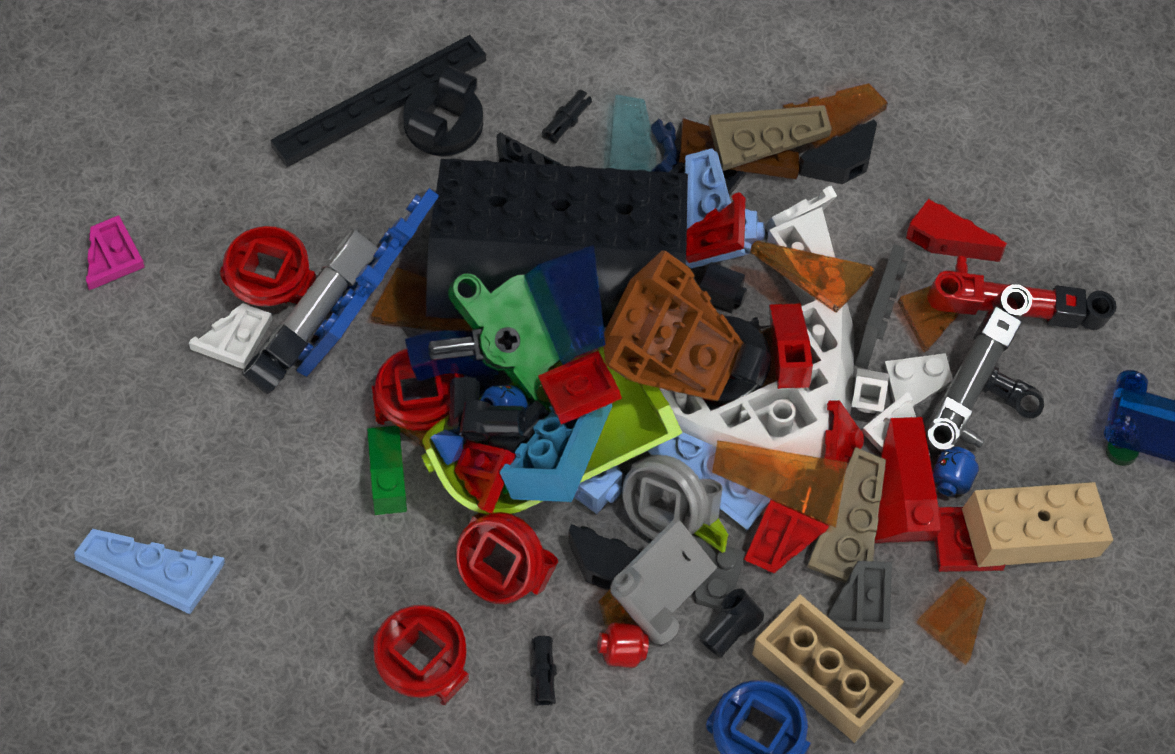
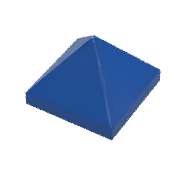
[431,430,464,465]

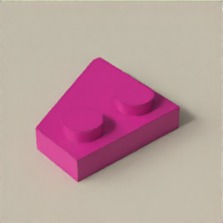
[86,215,145,291]

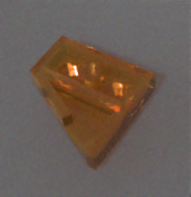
[917,577,986,665]

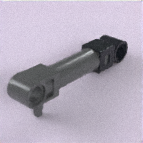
[924,285,1032,454]

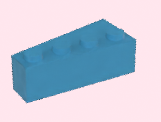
[499,403,612,502]

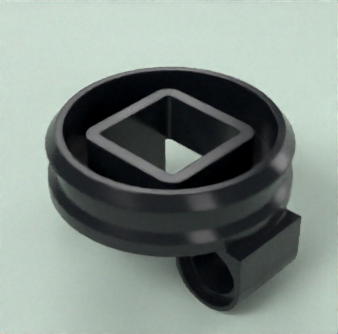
[403,66,483,156]
[711,316,772,404]

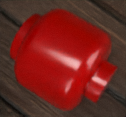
[597,622,649,668]

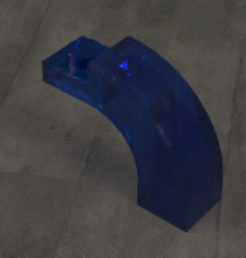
[405,330,499,394]

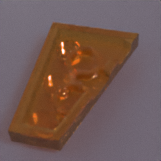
[782,83,888,148]

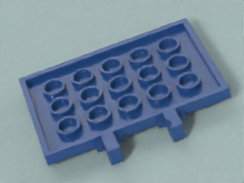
[296,188,439,377]

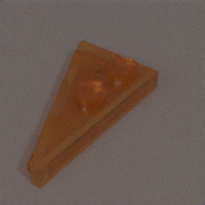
[750,241,874,313]

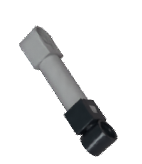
[242,229,378,394]

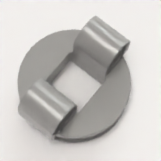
[622,455,722,540]

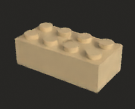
[962,482,1113,567]
[752,594,904,743]

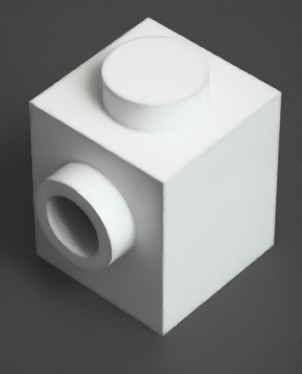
[851,369,889,413]

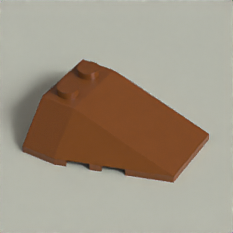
[602,251,743,401]

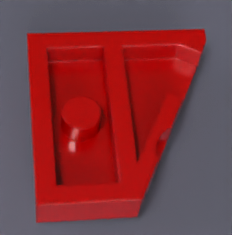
[824,400,864,486]
[454,441,516,514]
[744,499,829,573]

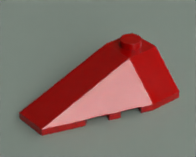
[875,417,941,543]

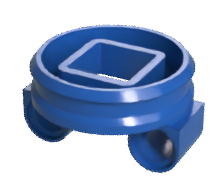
[706,680,811,754]

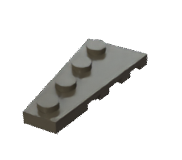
[708,105,832,171]
[807,447,886,583]

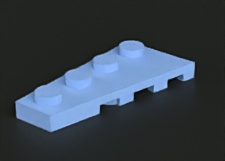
[685,149,745,268]
[647,432,788,530]
[74,529,225,614]

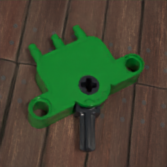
[428,263,593,409]

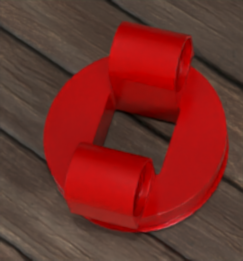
[220,226,316,306]
[371,347,464,431]
[456,512,558,604]
[373,605,469,705]

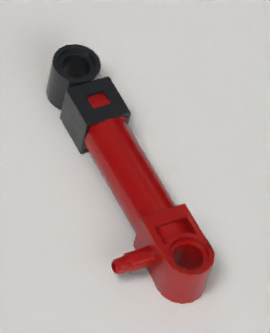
[927,256,1117,330]

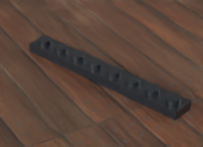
[270,35,486,167]

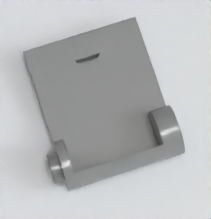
[611,517,717,644]

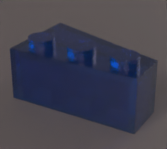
[524,245,606,365]

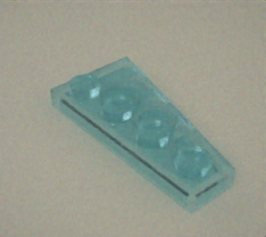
[608,95,657,171]

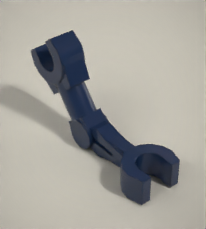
[651,119,679,172]

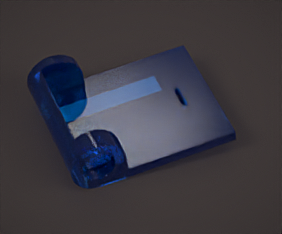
[1104,370,1175,462]

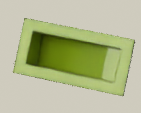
[694,518,728,553]

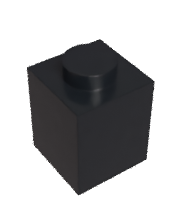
[699,262,748,313]

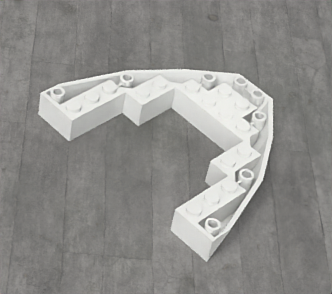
[563,207,855,493]

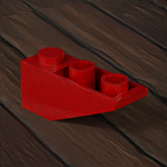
[906,199,1007,262]
[769,303,813,389]

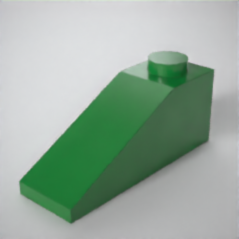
[367,426,407,515]

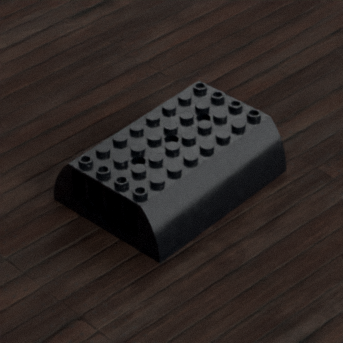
[426,158,688,328]

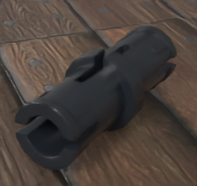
[542,90,592,144]
[530,635,557,706]

